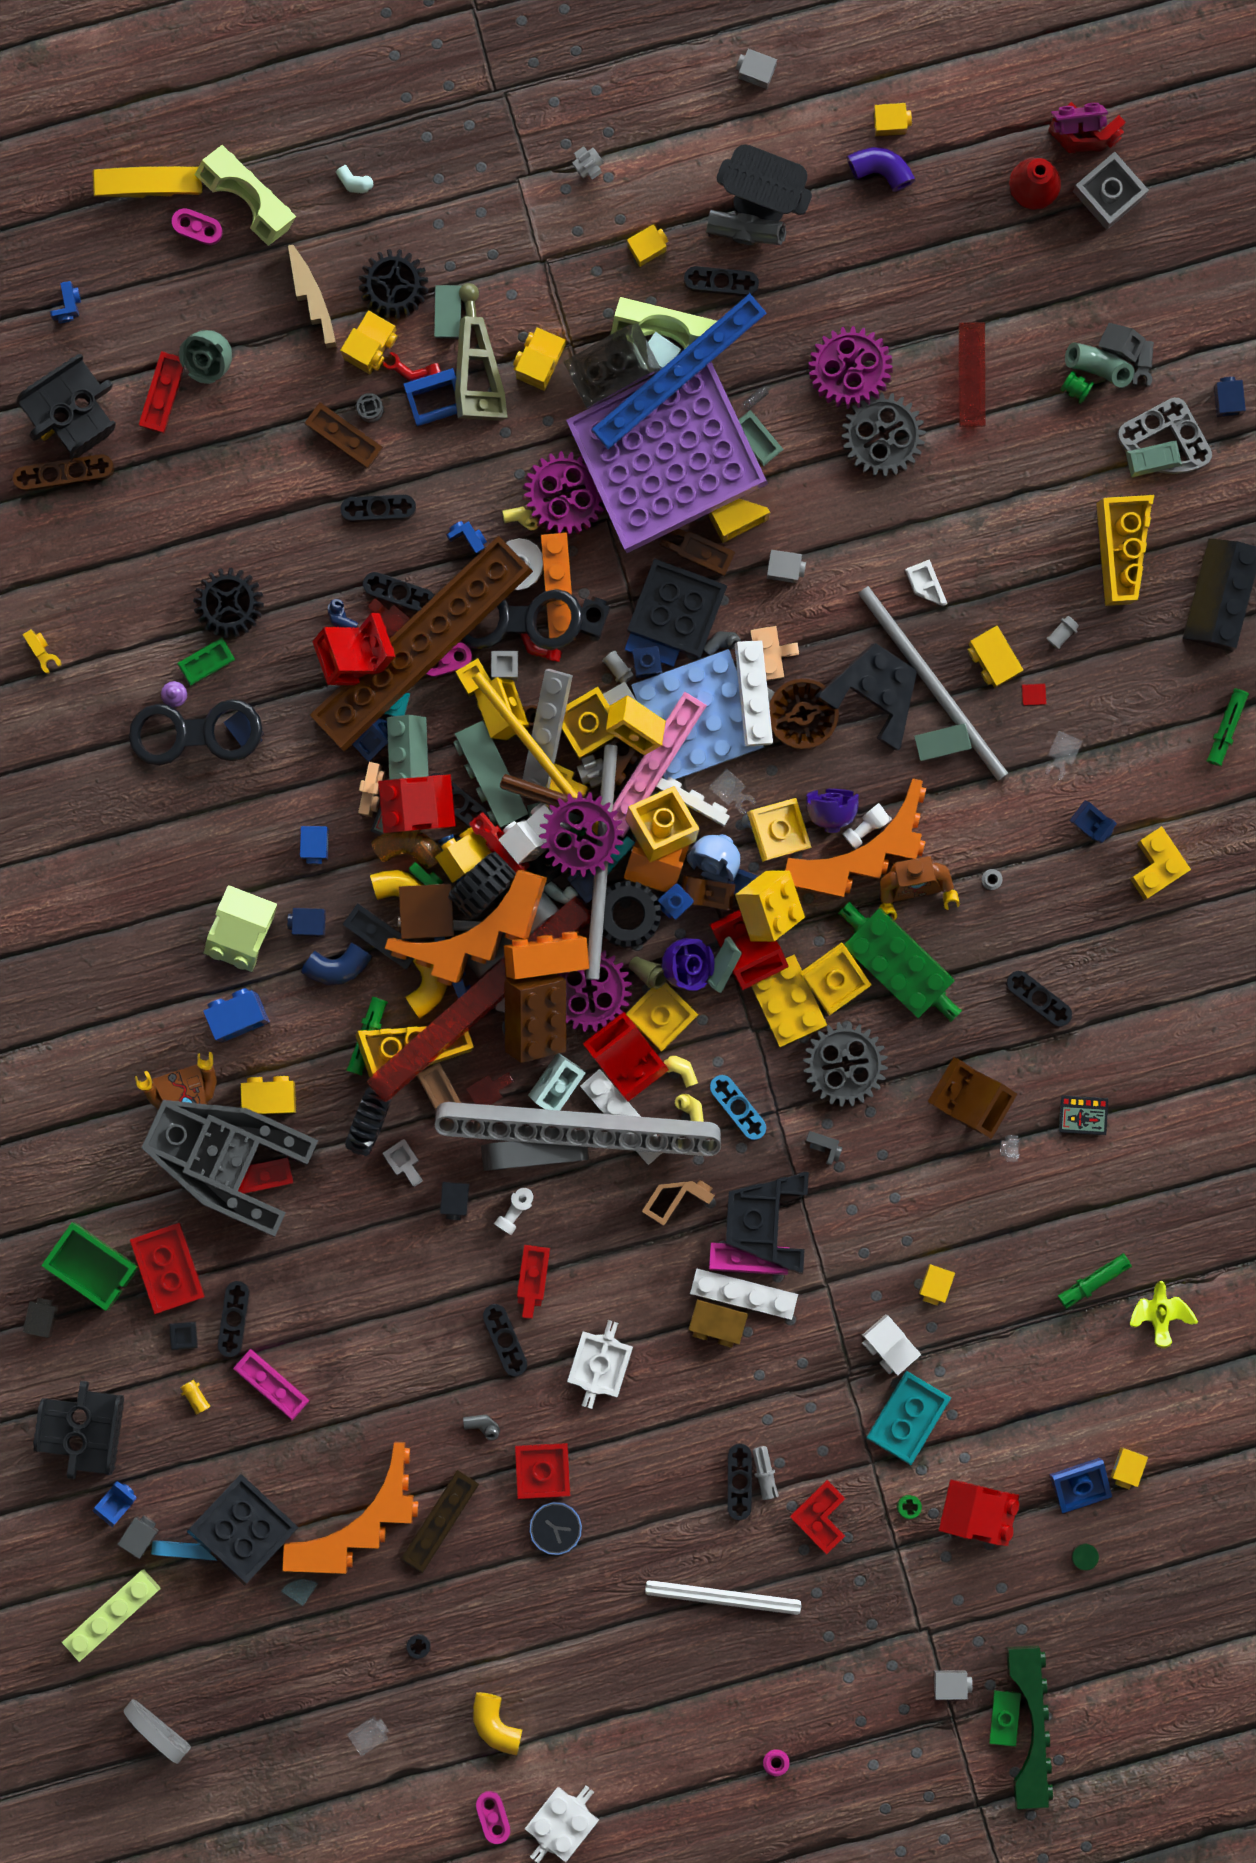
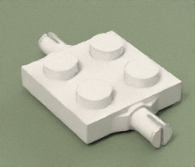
[567,1320,633,1409]
[525,1785,599,1863]

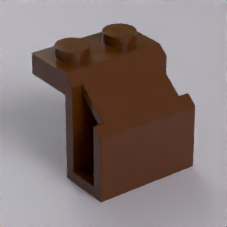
[927,1057,1018,1139]

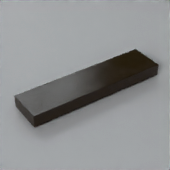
[401,1470,479,1573]

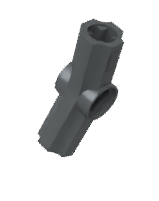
[706,210,786,245]

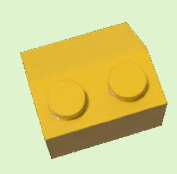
[709,499,770,543]

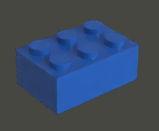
[203,988,270,1043]

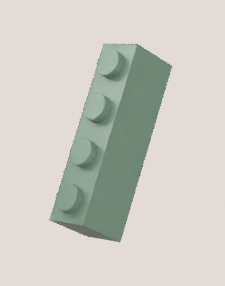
[387,715,429,780]
[453,720,529,829]

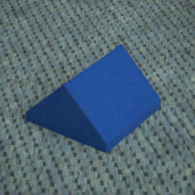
[1049,1458,1112,1513]

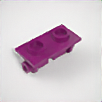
[1051,103,1108,135]

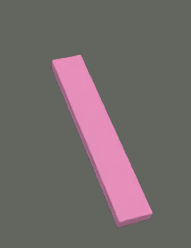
[613,692,707,838]

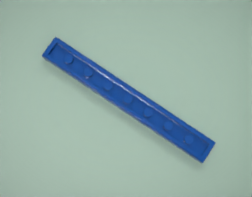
[591,293,767,450]

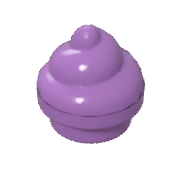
[161,681,187,708]

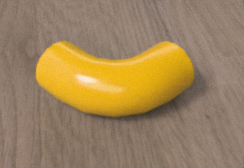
[370,870,424,900]
[405,959,447,1019]
[473,1692,522,1755]

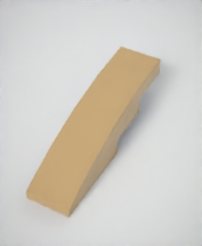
[288,245,337,348]

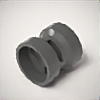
[356,393,384,423]

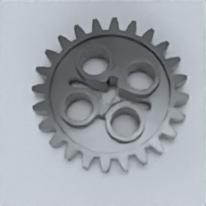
[841,392,926,478]
[803,1022,888,1107]

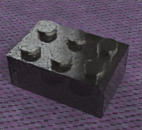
[564,324,661,408]

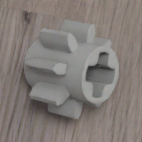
[572,146,604,180]
[577,755,603,788]

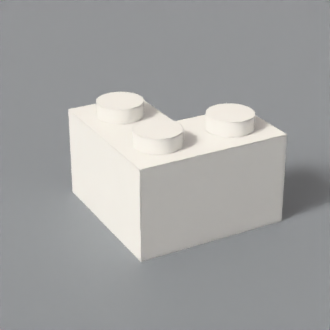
[499,803,572,864]
[862,1314,921,1375]

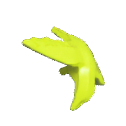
[1130,1281,1198,1348]

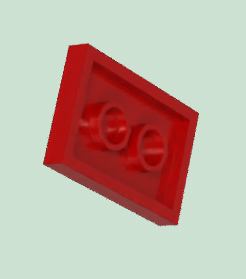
[130,1223,205,1314]

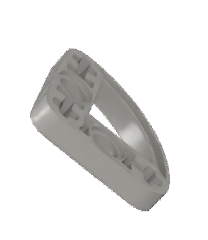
[1117,397,1212,474]
[123,1699,191,1764]

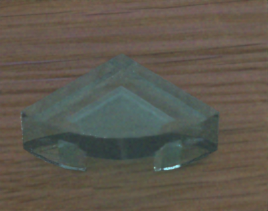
[281,1579,318,1606]

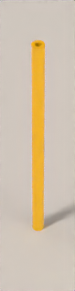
[472,671,599,835]

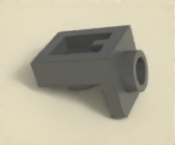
[806,1131,842,1165]

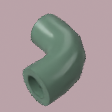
[1065,342,1134,387]

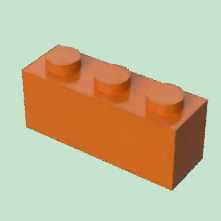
[504,932,589,979]

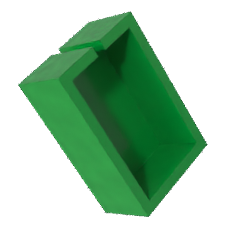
[41,1222,139,1311]

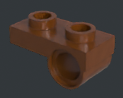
[611,738,641,788]
[682,875,736,910]

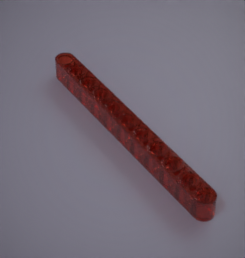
[367,895,591,1102]

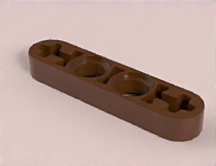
[13,454,114,491]

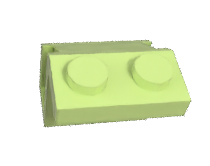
[204,885,277,972]

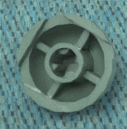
[179,330,232,384]

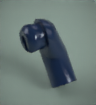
[327,599,359,628]

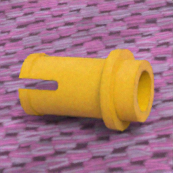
[180,1379,210,1415]

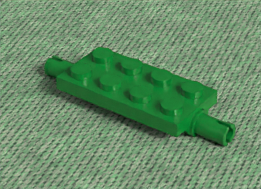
[838,902,962,1022]

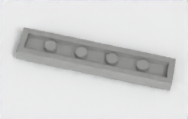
[522,669,573,789]

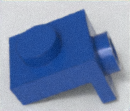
[50,281,81,323]
[447,521,487,556]
[658,883,694,920]
[92,1481,137,1527]

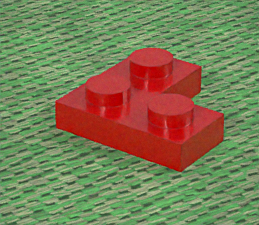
[790,1480,846,1555]

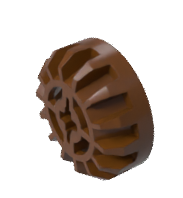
[769,678,839,750]

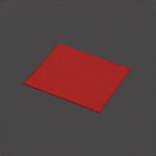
[1022,684,1046,705]

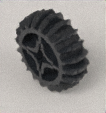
[359,249,429,320]
[193,568,264,638]
[345,1086,392,1156]

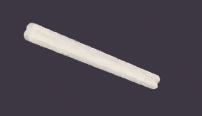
[645,1580,801,1615]

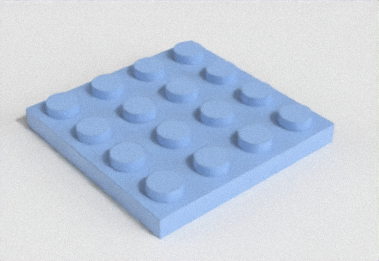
[631,649,765,780]

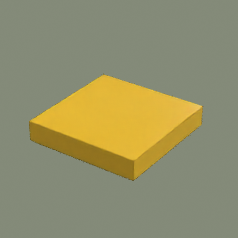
[747,798,812,862]
[800,942,871,1016]
[626,982,698,1052]

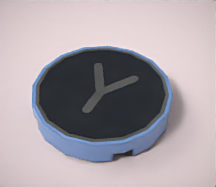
[530,1502,582,1555]

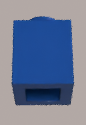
[300,826,329,864]

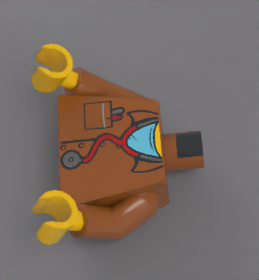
[879,856,960,920]
[135,1052,217,1110]

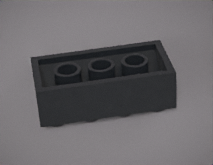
[1182,538,1256,652]

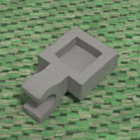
[382,1139,423,1187]

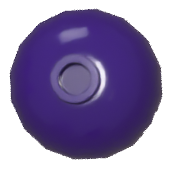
[806,789,859,833]
[662,938,715,990]

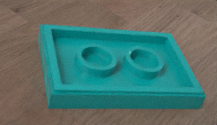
[866,1371,951,1465]

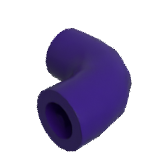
[846,147,916,192]

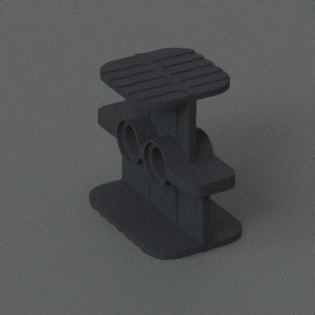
[716,144,812,221]
[16,354,116,459]
[33,1381,124,1479]

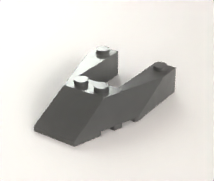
[141,1100,318,1238]

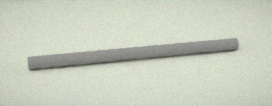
[858,586,1008,781]
[586,745,618,980]

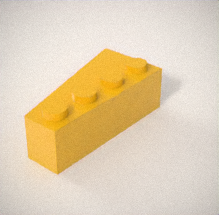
[1096,495,1154,606]
[355,1023,474,1084]

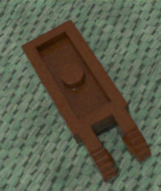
[659,528,735,577]

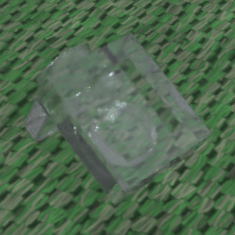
[347,1716,389,1756]

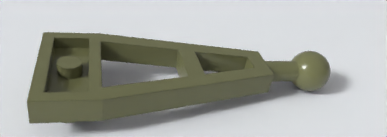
[455,283,508,421]

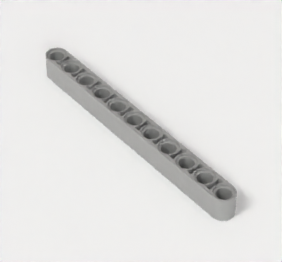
[435,1102,721,1156]

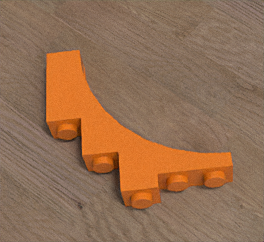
[785,779,926,899]
[385,870,547,986]
[283,1442,418,1574]

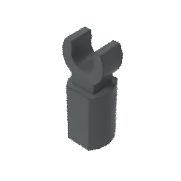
[1132,341,1154,387]

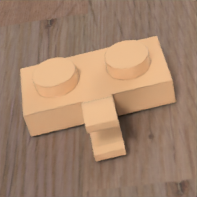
[751,626,799,681]
[358,762,385,817]

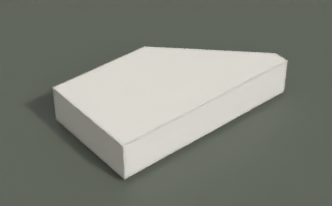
[905,560,947,606]

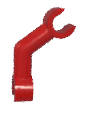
[383,352,441,382]
[520,634,562,662]

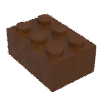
[505,974,566,1063]

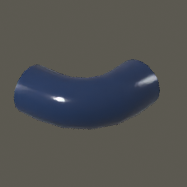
[301,943,373,985]

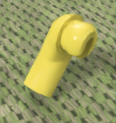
[675,1094,704,1122]

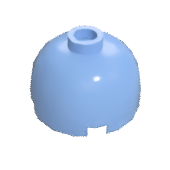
[687,834,740,883]

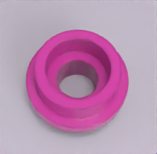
[763,1749,789,1776]

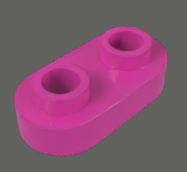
[172,208,223,245]
[426,643,472,677]
[476,1791,510,1844]

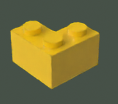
[341,310,398,374]
[513,327,566,391]
[1130,826,1191,900]

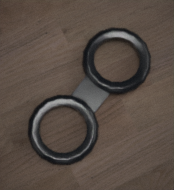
[461,589,583,650]
[129,699,263,766]

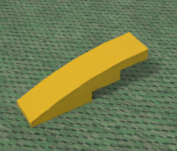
[93,166,202,198]

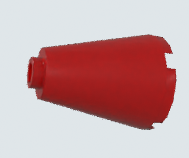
[1009,158,1061,210]

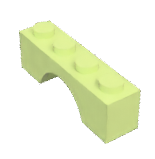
[194,145,296,246]
[610,297,717,349]
[62,1569,161,1662]

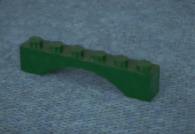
[1007,1646,1053,1809]

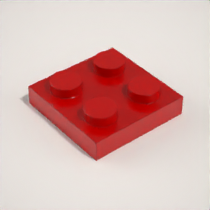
[515,1443,570,1499]

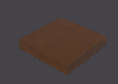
[399,884,454,939]

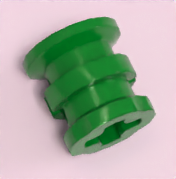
[1060,371,1094,405]

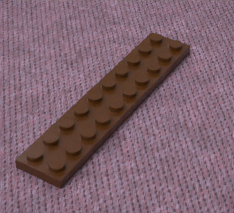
[310,536,533,751]

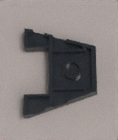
[815,643,917,751]
[726,1172,809,1274]

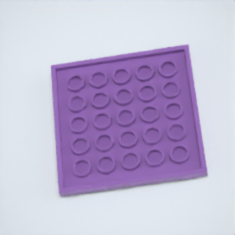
[566,362,768,553]

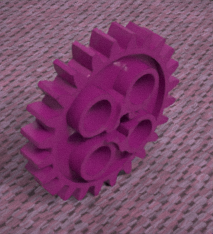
[808,326,893,409]
[522,451,604,536]
[539,791,624,877]
[558,950,632,1032]

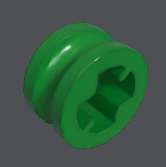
[897,1495,922,1519]

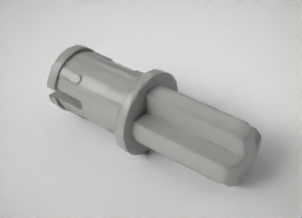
[753,1446,779,1500]

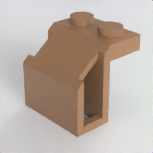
[642,1180,715,1226]

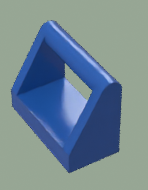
[404,368,457,426]

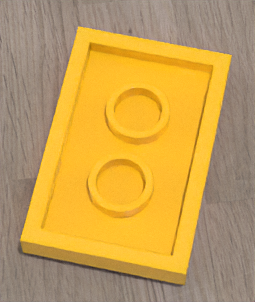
[751,954,827,1047]

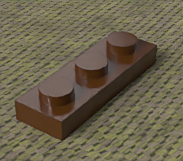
[305,402,383,469]

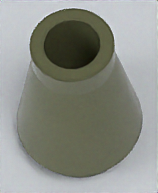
[629,956,667,989]

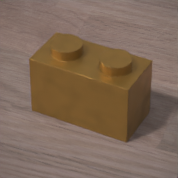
[688,1299,748,1348]

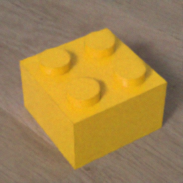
[562,687,617,760]
[625,786,699,862]
[735,871,805,941]

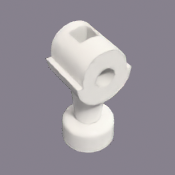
[842,803,892,850]
[494,1188,533,1235]

